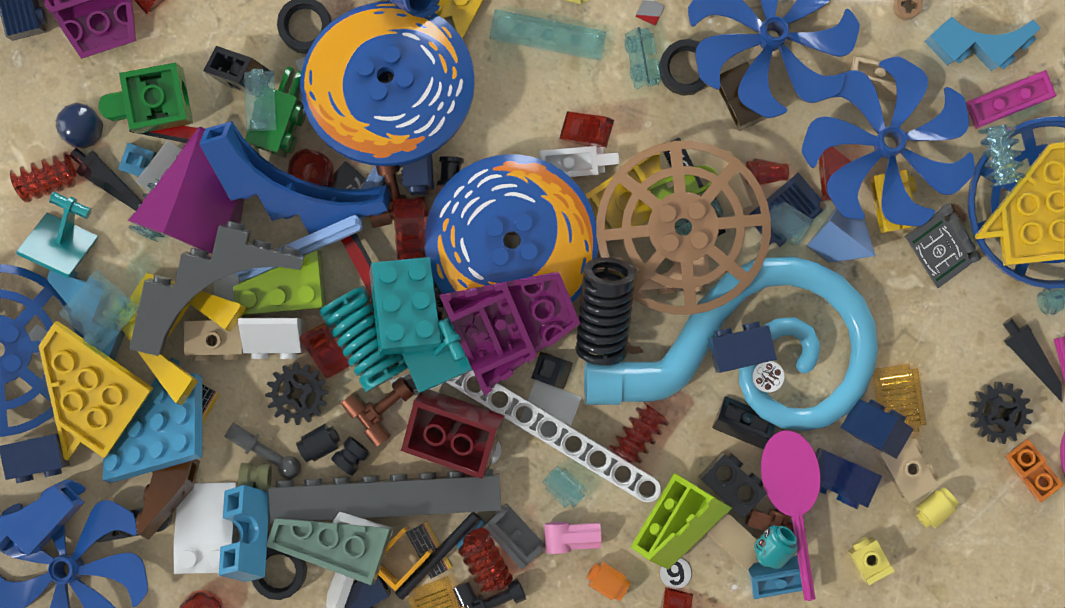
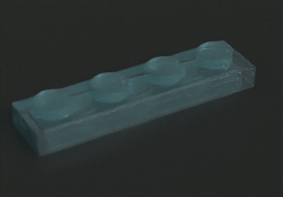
[489,9,606,61]

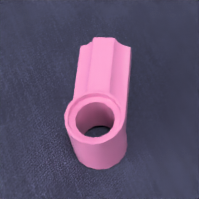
[544,522,601,554]

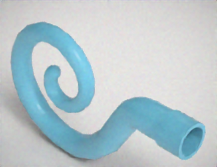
[584,257,878,431]

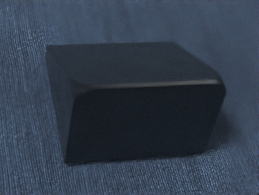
[531,351,573,389]

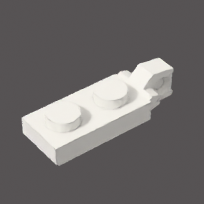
[539,146,620,177]

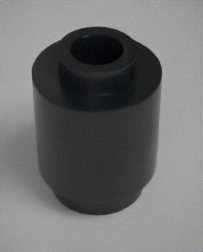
[296,424,341,463]

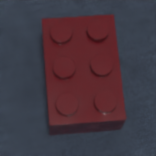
[401,389,505,479]

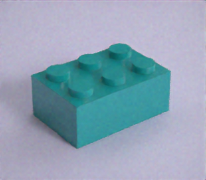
[369,257,441,356]

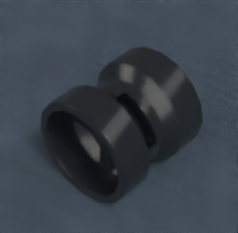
[331,436,371,476]

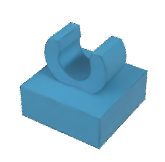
[118,143,157,177]

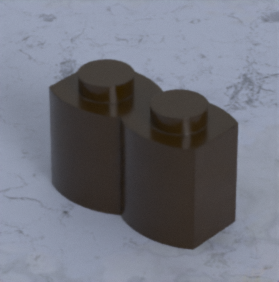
[718,62,767,131]

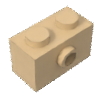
[183,320,247,361]
[874,437,939,504]

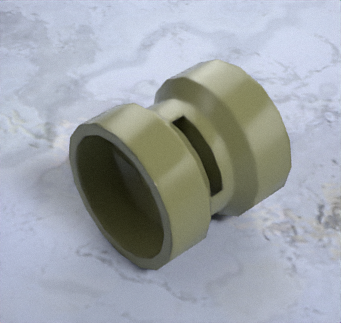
[238,463,272,492]

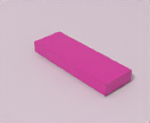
[966,70,1057,129]

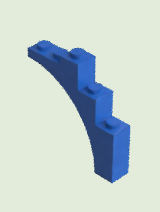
[199,121,391,235]
[0,483,85,556]

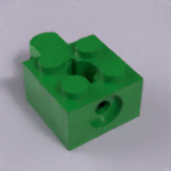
[98,62,193,134]
[245,67,306,158]

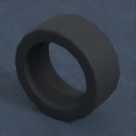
[277,0,332,54]
[659,39,707,96]
[252,547,307,600]

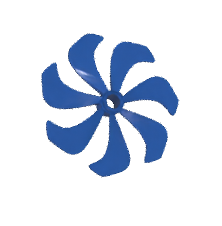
[688,0,860,118]
[801,56,975,227]
[0,479,148,608]

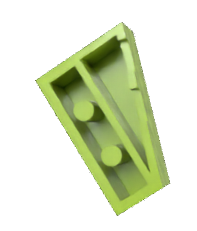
[233,250,326,316]
[631,473,732,569]

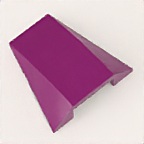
[43,0,136,59]
[128,127,244,257]
[439,272,580,396]

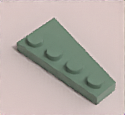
[266,518,393,585]

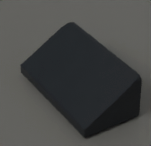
[712,396,775,449]

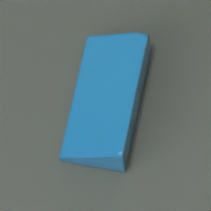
[748,555,803,599]

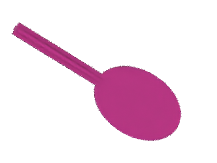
[761,430,820,601]

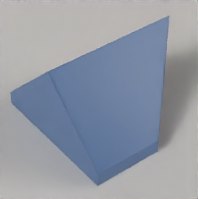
[807,208,876,263]

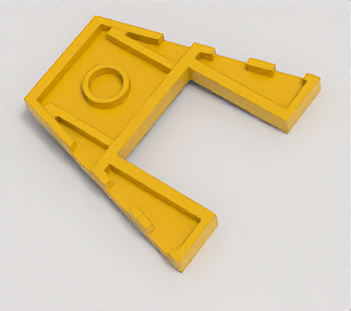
[115,272,247,405]

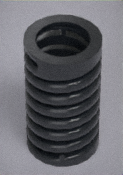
[575,257,637,365]

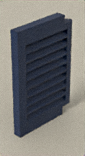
[748,173,823,247]

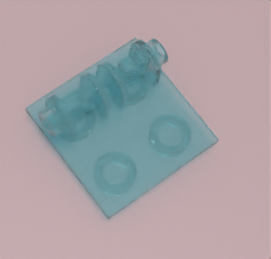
[58,270,139,352]

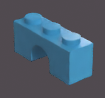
[218,485,269,582]

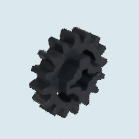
[265,363,329,425]
[967,382,1033,444]

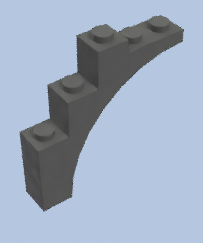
[129,221,305,356]

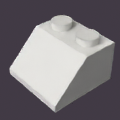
[238,318,305,359]

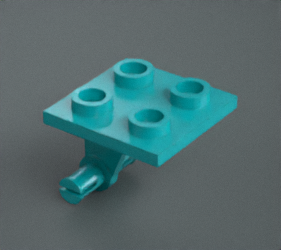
[16,191,98,278]
[402,317,472,393]

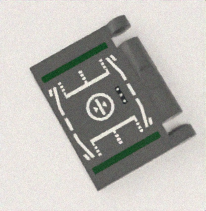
[904,204,981,288]

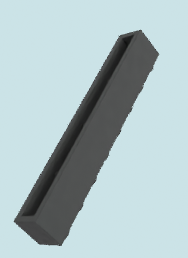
[268,469,501,523]

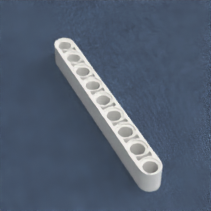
[446,367,661,502]

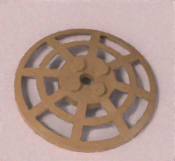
[596,141,771,315]

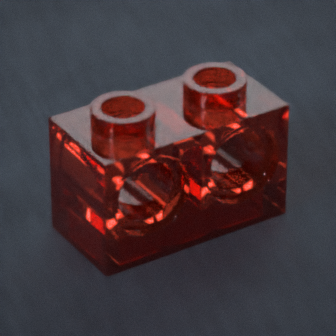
[393,198,426,260]

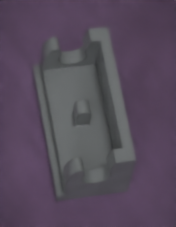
[483,503,545,570]

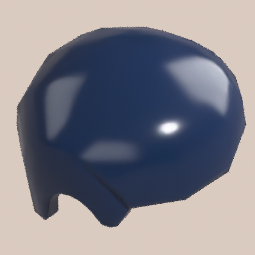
[55,102,103,149]

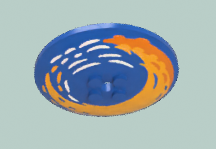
[300,1,475,166]
[425,154,598,303]

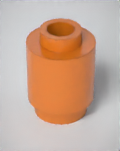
[586,561,631,601]

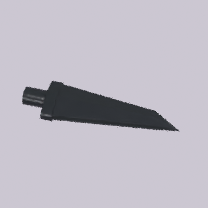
[69,148,142,211]
[1002,318,1062,402]

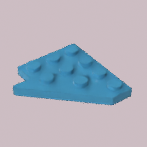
[103,357,202,483]

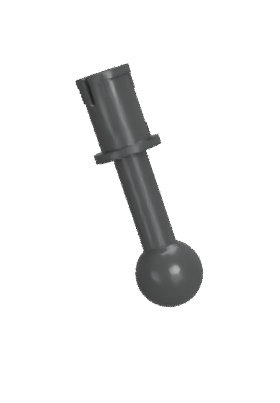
[224,422,301,479]

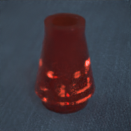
[745,158,789,186]

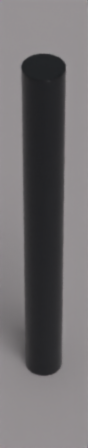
[395,512,481,600]

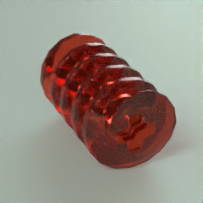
[10,151,76,203]
[608,402,669,464]
[458,528,513,593]

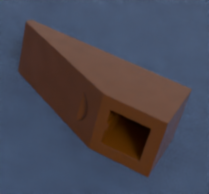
[136,459,200,539]

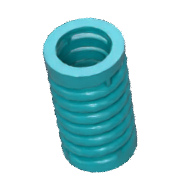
[319,286,408,393]

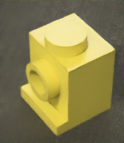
[847,537,895,585]

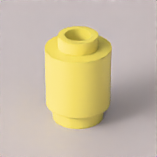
[915,487,959,529]

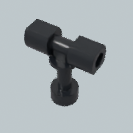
[453,578,527,608]

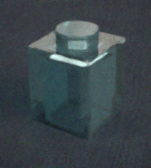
[769,202,814,246]

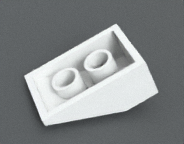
[174,482,238,574]

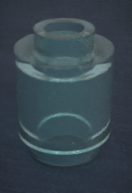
[542,465,585,508]

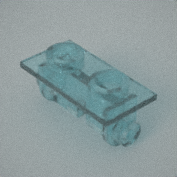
[625,27,661,89]
[244,69,276,131]

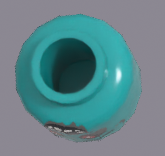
[754,526,798,569]

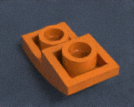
[1005,439,1064,503]

